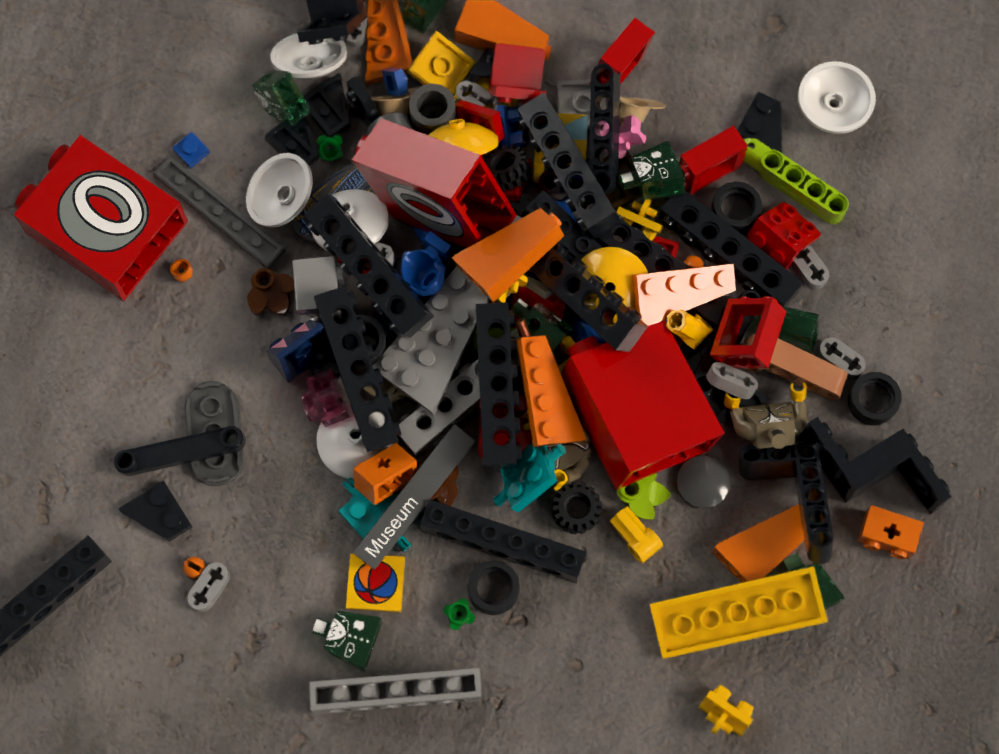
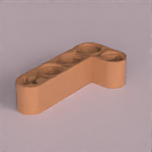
[742,334,848,400]

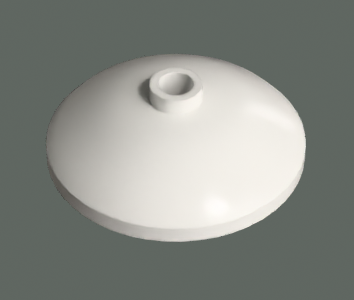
[270,34,347,80]
[798,61,876,134]
[246,153,313,228]
[311,189,389,254]
[317,402,395,480]

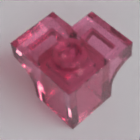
[301,369,350,427]

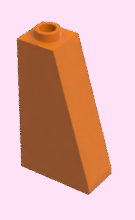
[455,0,552,61]
[452,208,564,302]
[712,504,804,583]

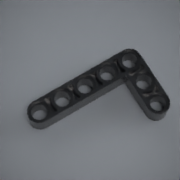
[539,64,620,195]
[739,441,834,564]

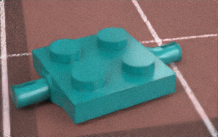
[493,442,566,513]
[339,477,412,552]

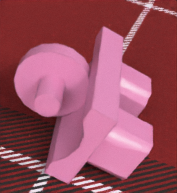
[600,115,646,159]

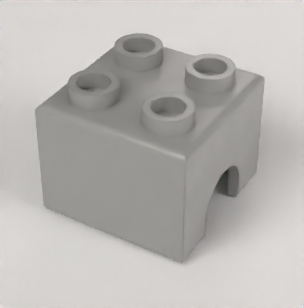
[293,256,347,325]

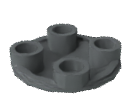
[677,455,731,508]

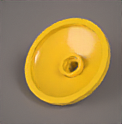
[428,119,499,155]
[578,247,648,324]

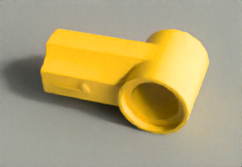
[666,309,713,350]
[609,506,663,564]

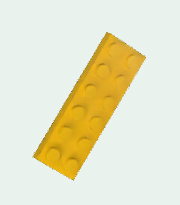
[650,566,828,659]

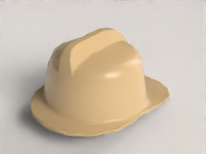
[371,87,419,117]
[619,97,666,126]

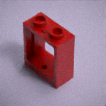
[589,18,655,98]
[675,125,748,195]
[710,296,787,368]

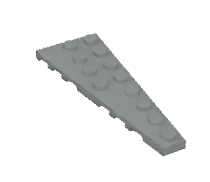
[373,215,521,415]

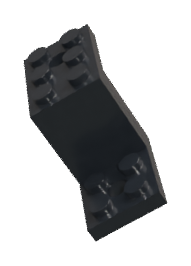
[297,0,367,45]
[800,417,952,515]

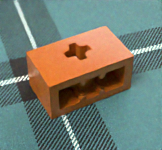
[353,443,417,505]
[857,505,924,560]

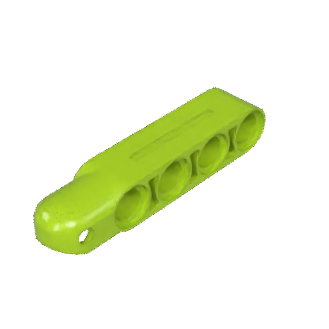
[743,138,849,224]

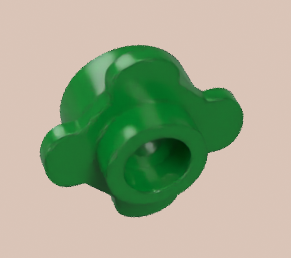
[317,135,343,161]
[443,598,475,630]

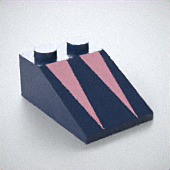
[266,320,329,383]

